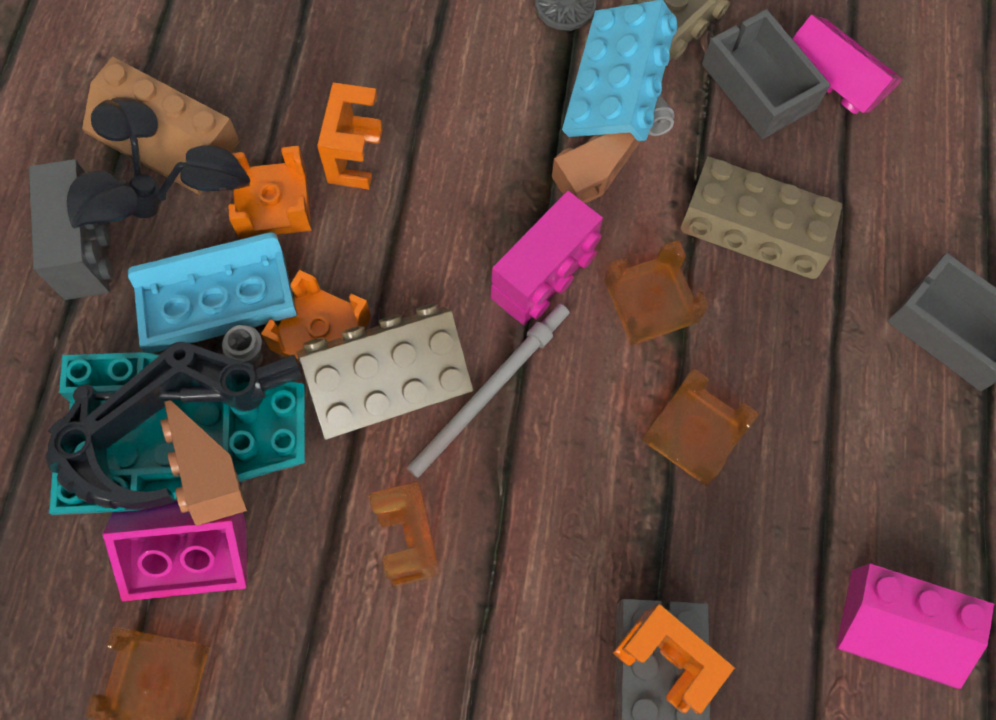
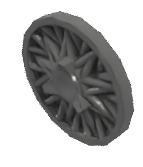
[535,0,597,31]

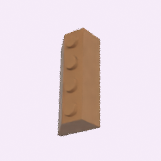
[82,56,240,195]

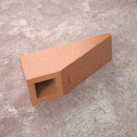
[552,132,641,203]
[161,400,247,526]

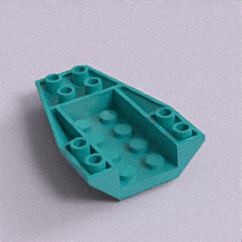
[49,352,305,515]

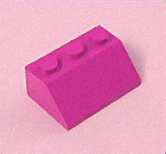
[792,14,903,114]
[103,500,247,602]
[836,564,994,689]

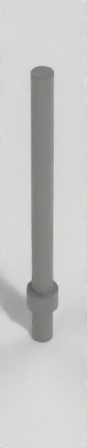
[407,303,570,478]

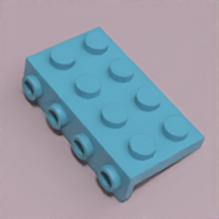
[562,0,677,141]
[128,232,297,354]

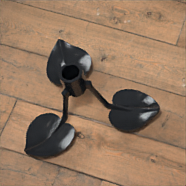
[67,97,250,229]

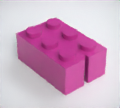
[491,191,603,326]

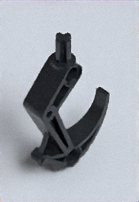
[45,342,302,510]

